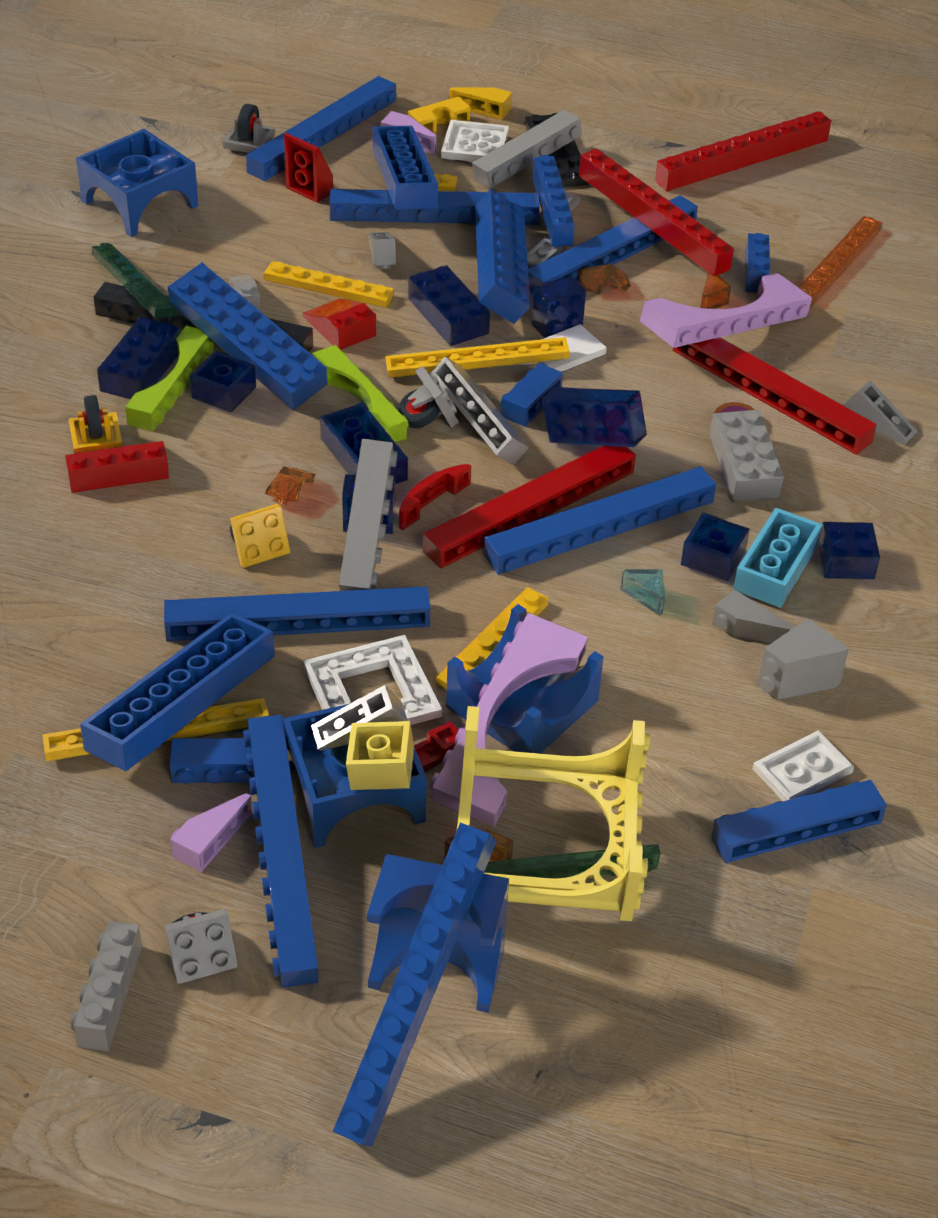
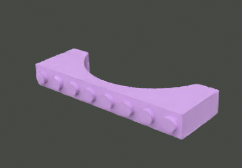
[640,273,812,348]
[430,613,588,827]

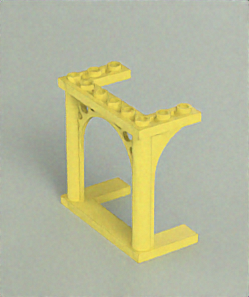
[456,706,650,921]

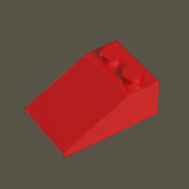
[284,133,333,203]
[303,298,376,350]

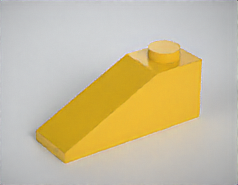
[449,87,512,120]

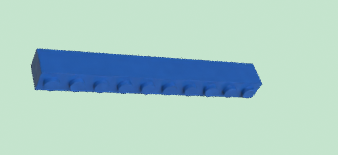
[246,76,397,181]
[330,189,540,225]
[528,195,698,300]
[484,466,716,575]
[164,586,431,641]
[243,715,318,988]
[332,822,497,1147]

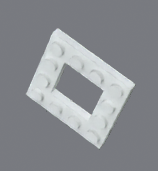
[303,635,442,725]

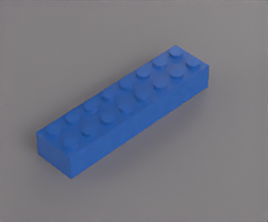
[373,125,438,212]
[475,188,531,324]
[168,262,328,411]
[80,612,275,772]

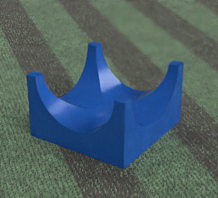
[76,129,199,237]
[446,604,604,754]
[283,704,427,848]
[367,854,509,1013]

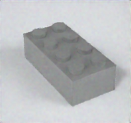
[709,410,784,502]

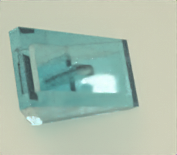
[621,569,665,616]

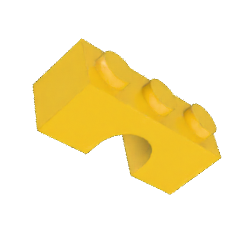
[408,96,471,135]

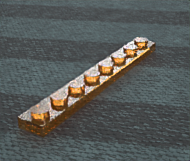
[798,216,883,308]

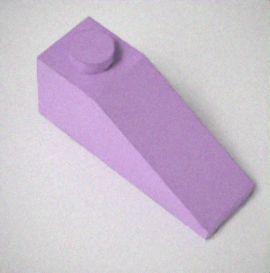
[381,111,436,155]
[170,793,252,872]

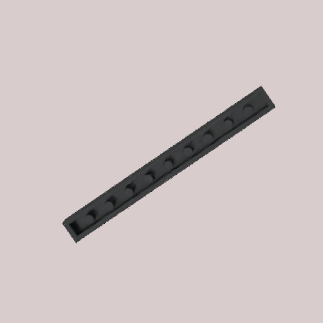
[93,282,313,352]

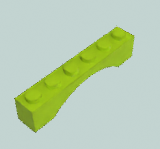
[125,326,214,432]
[311,345,409,444]

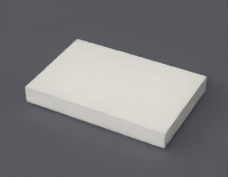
[537,324,607,372]
[752,730,854,801]

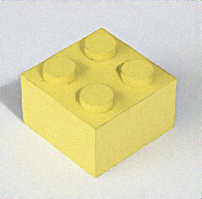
[346,721,414,790]

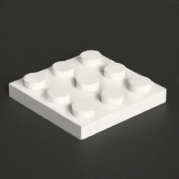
[441,120,509,163]

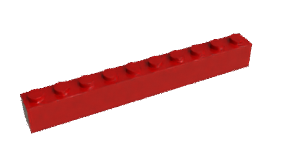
[655,111,832,192]
[579,149,734,277]
[673,337,877,455]
[423,439,636,569]

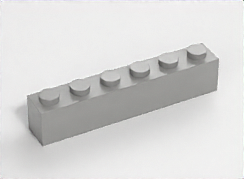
[472,110,582,189]
[432,356,529,465]
[339,439,397,591]

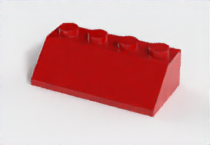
[65,441,170,493]

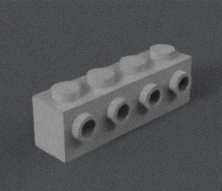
[71,921,142,1051]

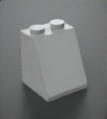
[757,618,849,700]

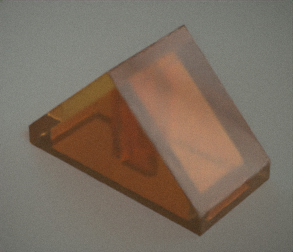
[700,273,731,309]

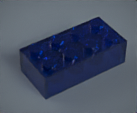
[408,265,490,346]
[97,317,181,399]
[542,387,647,447]
[320,403,408,485]

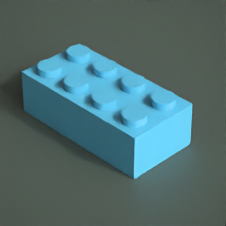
[733,508,823,608]

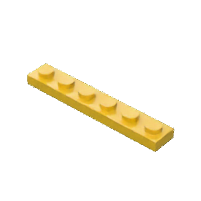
[264,261,394,308]
[436,587,549,690]

